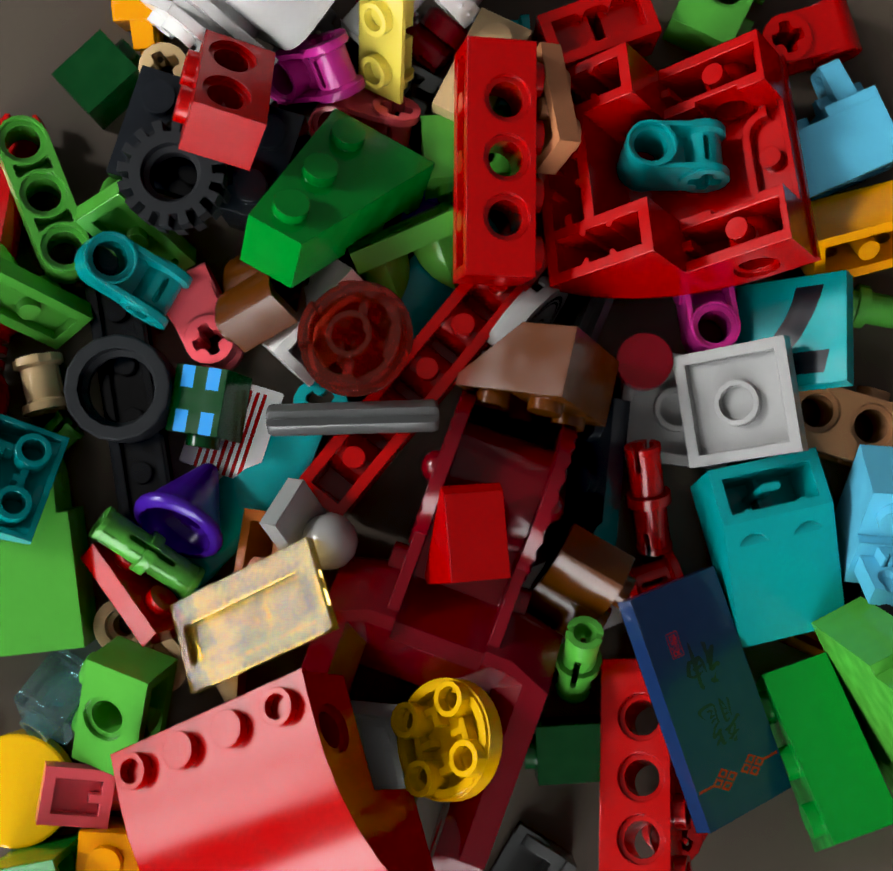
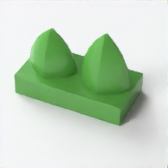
[75,176,196,271]
[347,201,458,300]
[0,243,93,350]

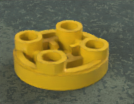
[391,678,503,802]
[0,729,72,849]

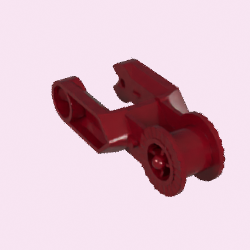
[301,390,578,871]

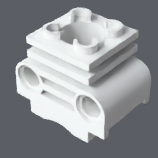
[139,0,335,65]

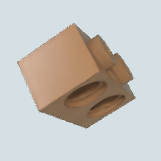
[799,386,893,468]

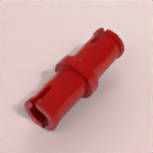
[624,439,673,556]

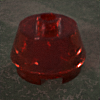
[297,280,413,397]

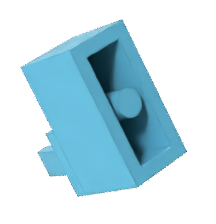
[797,58,893,201]
[835,444,893,606]

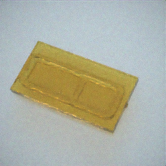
[170,537,339,694]

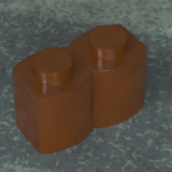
[215,254,310,353]
[527,523,636,642]

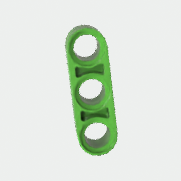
[0,115,90,284]

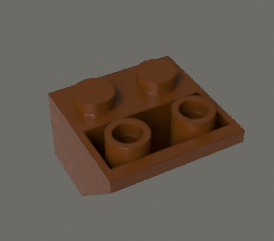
[456,322,619,432]

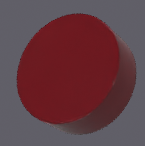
[419,5,468,51]
[616,333,673,391]

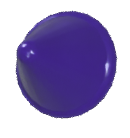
[133,463,224,558]

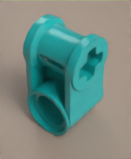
[616,118,730,193]
[74,231,193,330]

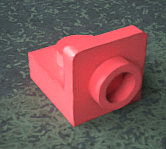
[35,760,121,829]

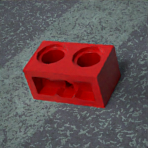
[532,0,662,68]
[172,29,276,171]

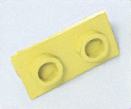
[358,0,415,105]

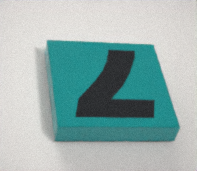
[736,270,854,391]

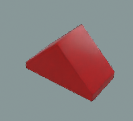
[425,482,511,584]

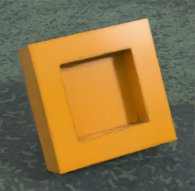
[111,0,172,55]

